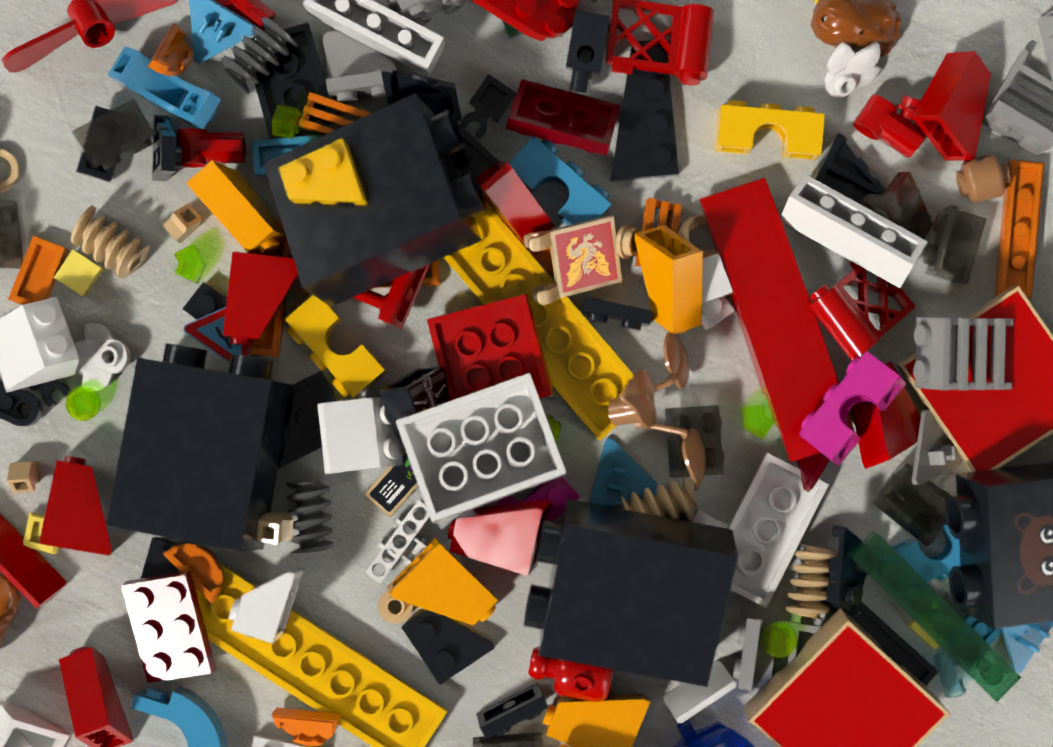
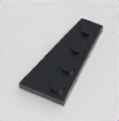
[610,40,679,182]

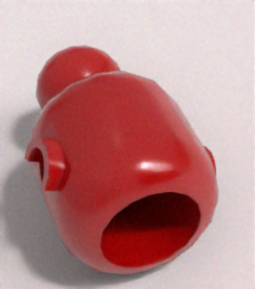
[528,646,614,702]

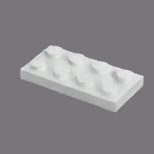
[727,453,829,608]

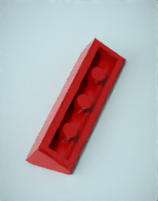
[0,513,67,608]

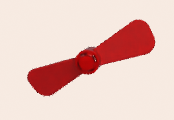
[2,0,178,73]

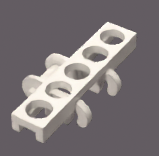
[365,499,430,584]

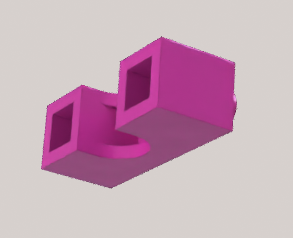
[799,351,906,466]

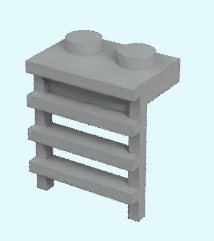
[982,49,1053,156]
[913,317,1013,390]
[733,615,822,691]

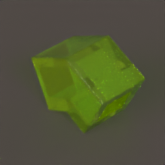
[272,105,302,139]
[174,244,207,284]
[740,405,774,440]

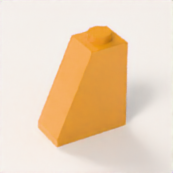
[186,160,287,255]
[635,225,703,335]
[387,537,498,626]
[542,694,650,747]

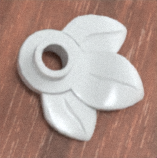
[825,41,881,98]
[74,323,131,392]

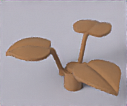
[608,331,706,491]

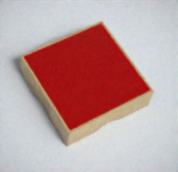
[895,286,1053,472]
[743,608,950,747]

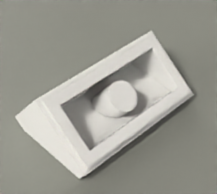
[663,660,737,724]

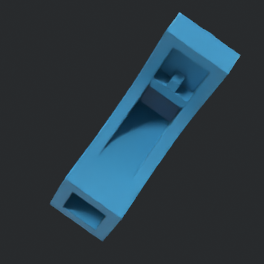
[107,46,222,129]
[131,687,228,747]

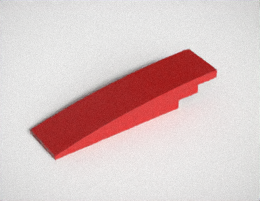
[699,177,855,462]

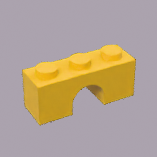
[714,100,825,160]
[285,295,387,399]

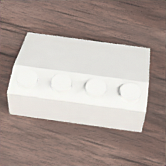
[396,373,566,523]

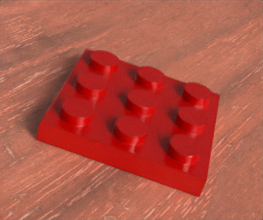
[426,293,554,401]

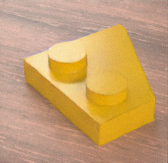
[279,139,368,205]

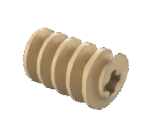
[71,205,150,279]
[620,477,698,521]
[785,544,838,619]

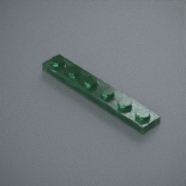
[848,530,1022,702]

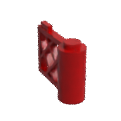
[605,0,714,86]
[808,262,916,361]

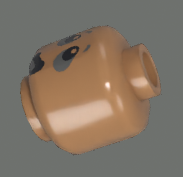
[956,154,1011,203]

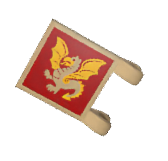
[524,215,622,305]

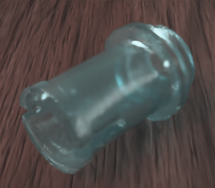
[932,651,967,698]

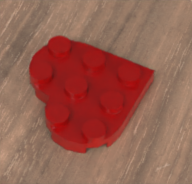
[471,0,579,41]

